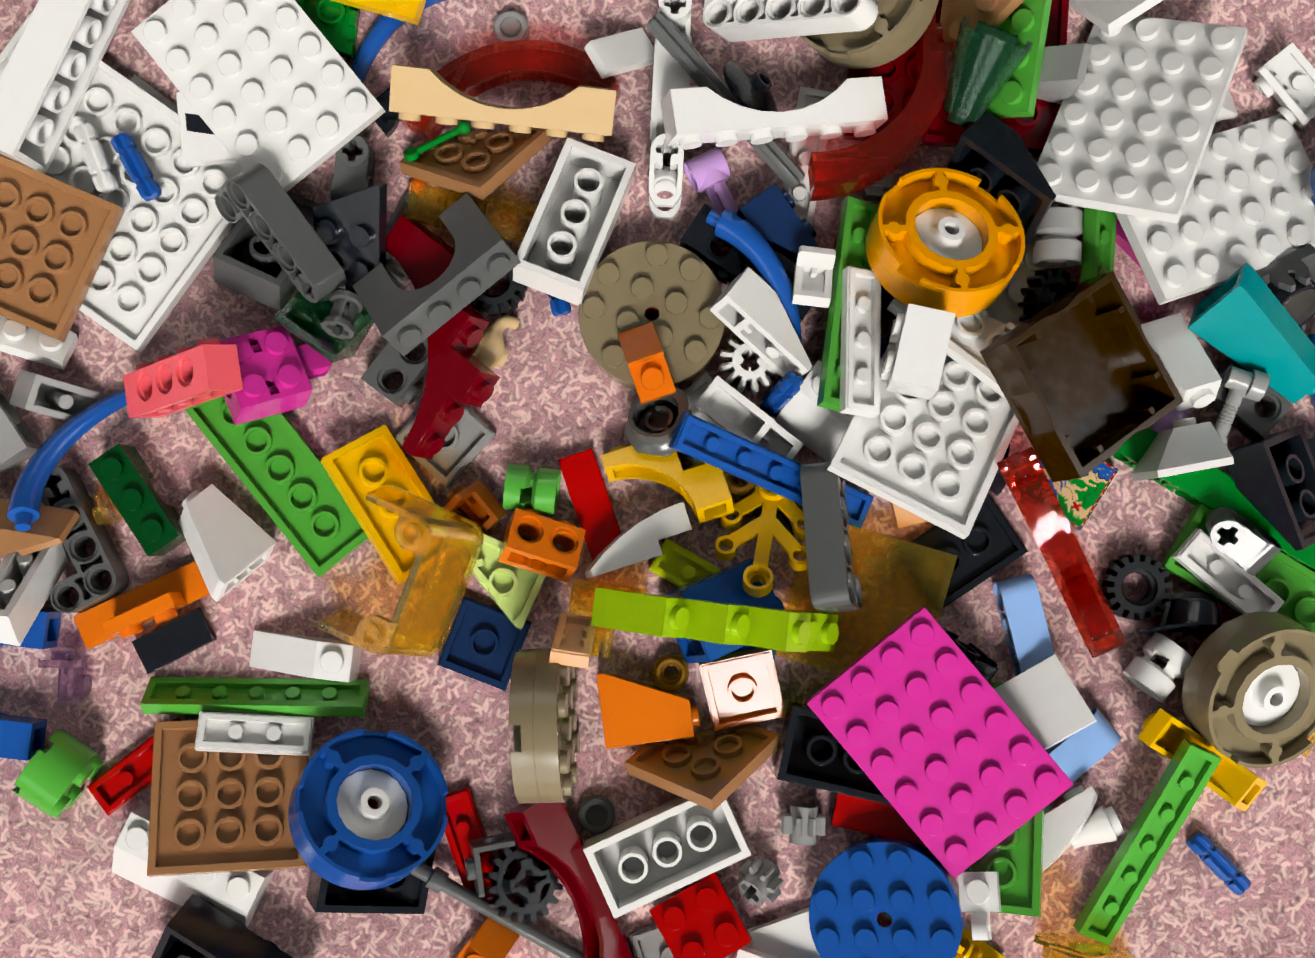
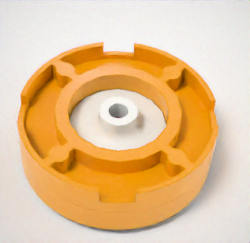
[866,168,1025,317]

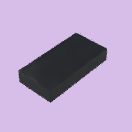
[132,608,217,674]

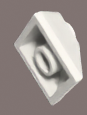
[1131,417,1234,481]

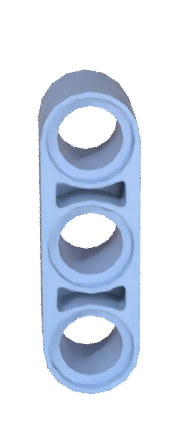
[993,574,1054,677]
[1046,707,1121,783]

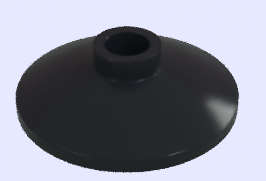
[723,60,777,112]

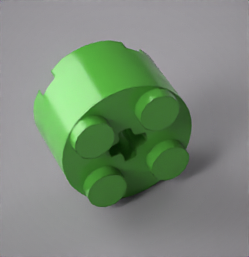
[12,729,105,818]

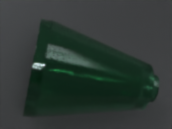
[943,15,1034,127]

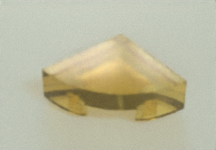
[92,489,123,525]

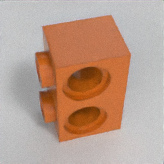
[498,508,586,582]

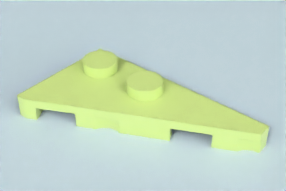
[430,511,546,630]

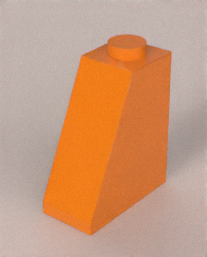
[596,671,700,749]

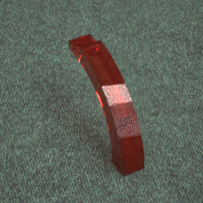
[808,13,953,201]
[400,40,621,140]
[996,447,1128,658]

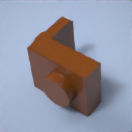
[440,480,507,534]

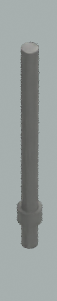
[410,863,583,958]

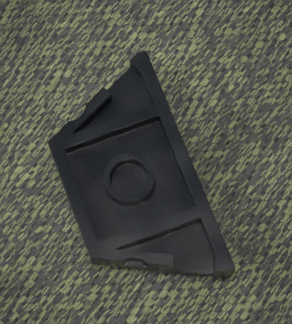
[313,183,387,323]

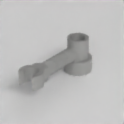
[1214,366,1270,445]

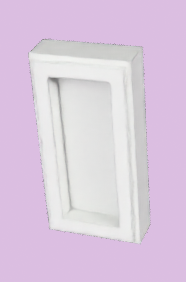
[584,27,654,79]

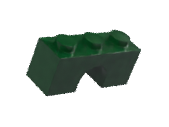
[88,444,186,556]

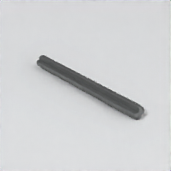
[646,11,805,188]

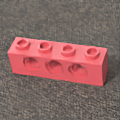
[123,338,243,419]

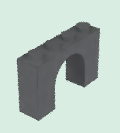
[353,193,521,356]

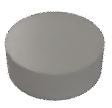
[493,10,529,49]

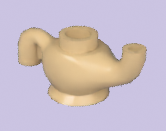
[470,315,520,370]

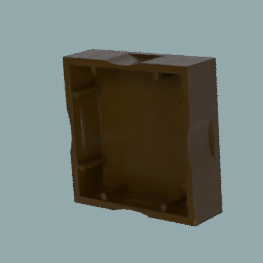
[980,271,1184,482]

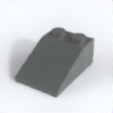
[212,191,320,312]

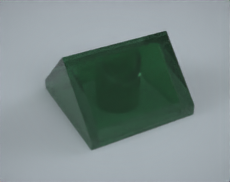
[273,285,374,363]

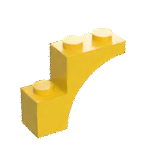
[600,445,734,524]
[1137,708,1268,812]

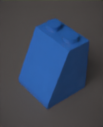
[662,558,785,663]

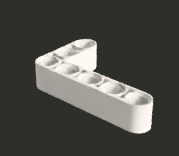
[703,0,878,42]

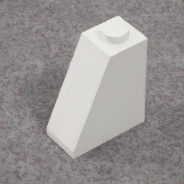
[1141,312,1222,411]
[178,484,277,602]

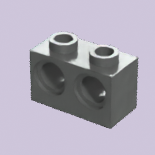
[361,337,428,408]
[1209,359,1292,441]

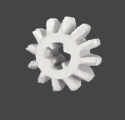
[719,338,778,394]

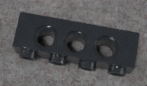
[680,204,812,323]

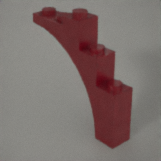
[386,215,500,459]

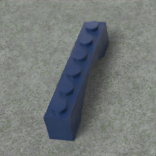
[737,183,890,358]

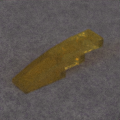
[404,182,537,242]

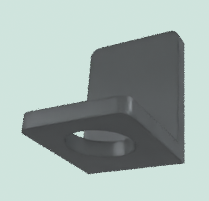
[464,833,516,898]

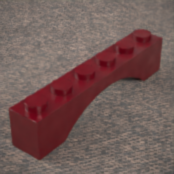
[504,803,633,958]

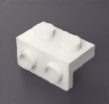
[1253,42,1315,128]

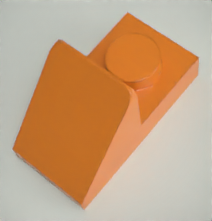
[617,322,676,405]
[455,917,520,958]

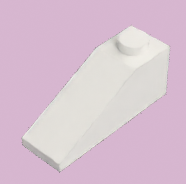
[709,267,812,377]
[249,630,362,683]

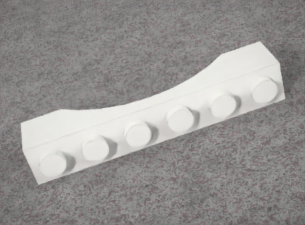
[661,76,888,150]

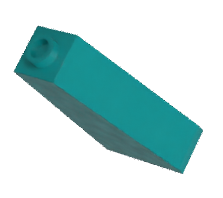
[1188,263,1315,404]

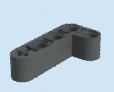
[214,163,346,303]
[800,461,862,613]
[42,466,129,614]

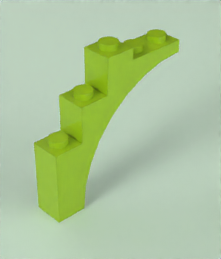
[591,587,839,652]

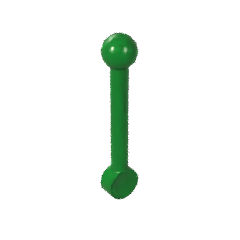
[403,120,471,162]

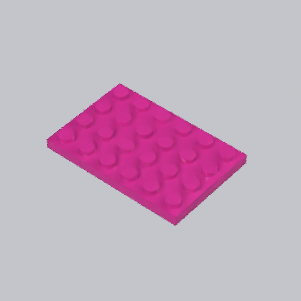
[806,606,1074,879]

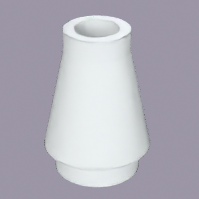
[1072,806,1125,849]

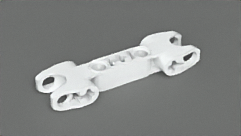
[648,0,692,220]

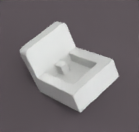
[792,246,836,308]

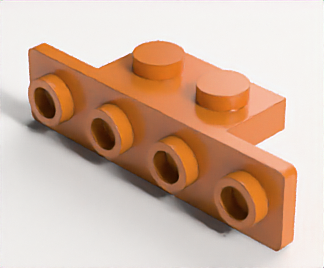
[74,561,210,649]

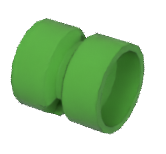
[503,462,561,516]

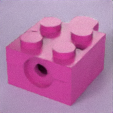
[220,325,334,425]

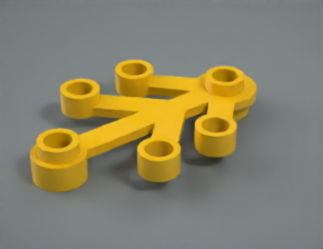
[715,485,808,598]

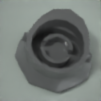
[624,386,692,457]

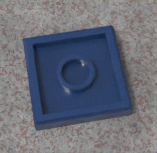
[437,596,532,691]

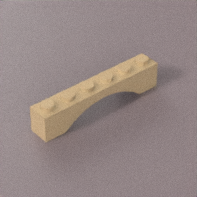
[389,64,616,142]

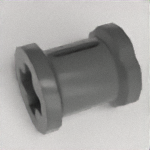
[321,290,364,339]

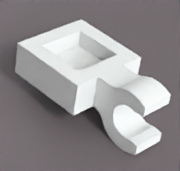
[958,872,1001,940]

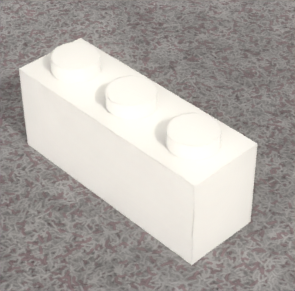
[0,544,68,646]

